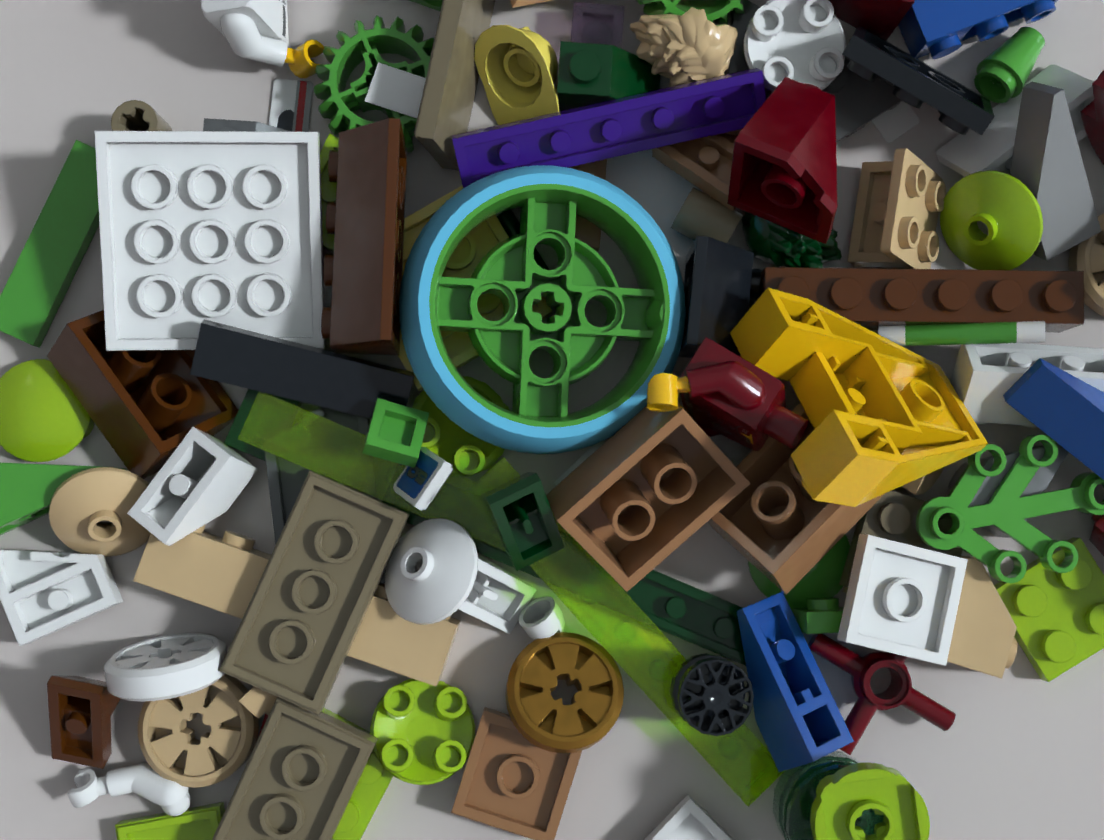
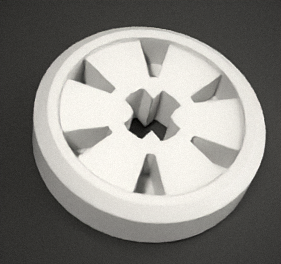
[104,633,227,702]

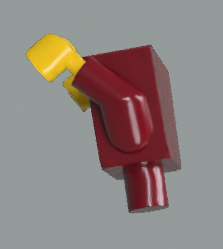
[647,337,809,451]

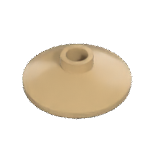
[49,467,150,557]

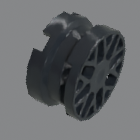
[670,653,754,736]

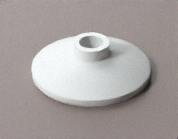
[385,518,478,625]

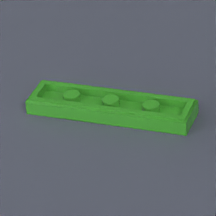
[0,140,99,348]

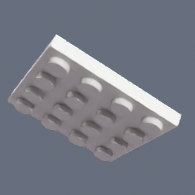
[94,131,325,351]

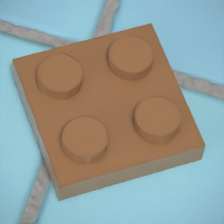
[451,707,582,840]

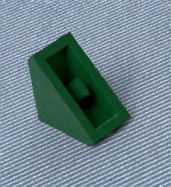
[479,472,565,571]

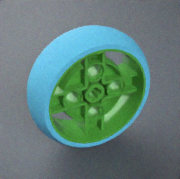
[399,165,686,454]

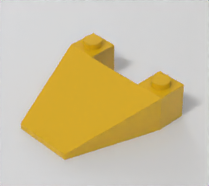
[730,288,988,507]

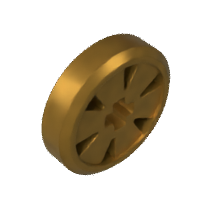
[505,632,624,753]

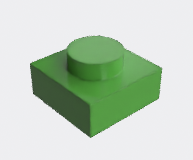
[362,398,429,468]
[791,597,844,634]

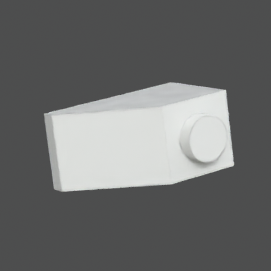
[127,427,258,546]

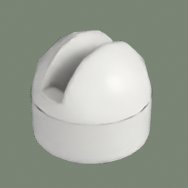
[519,596,565,640]

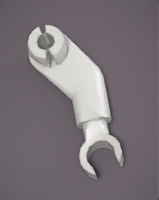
[67,762,191,816]

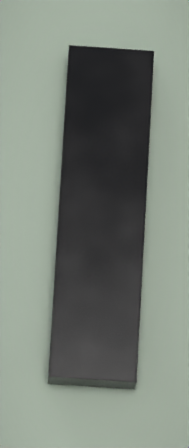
[190,319,414,419]

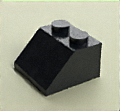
[678,235,761,358]

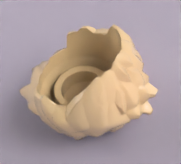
[630,7,738,87]

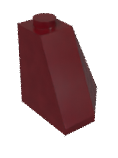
[727,77,838,244]

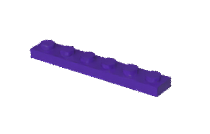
[451,68,766,188]

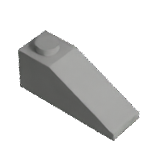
[1010,81,1101,261]

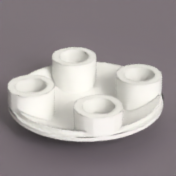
[744,0,846,92]

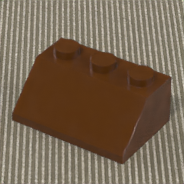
[47,310,239,479]

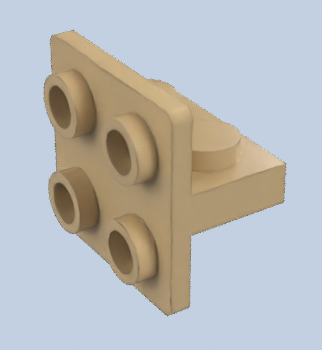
[847,148,947,269]

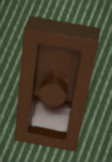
[47,675,121,769]

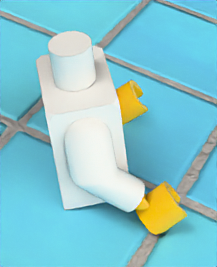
[201,0,324,79]

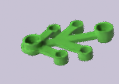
[916,434,1104,583]

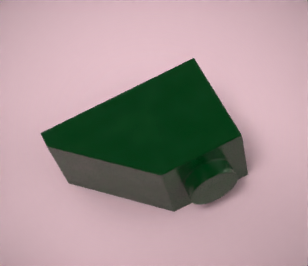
[557,41,660,111]

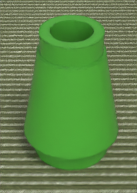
[974,27,1045,103]

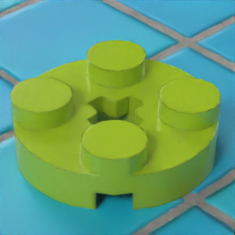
[810,762,930,840]

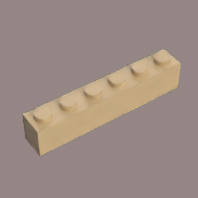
[133,524,461,687]

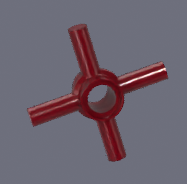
[808,633,956,755]

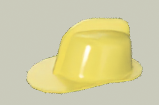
[474,25,560,125]

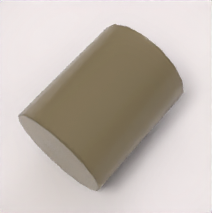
[111,100,172,131]
[671,187,743,243]

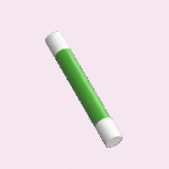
[878,321,1045,346]

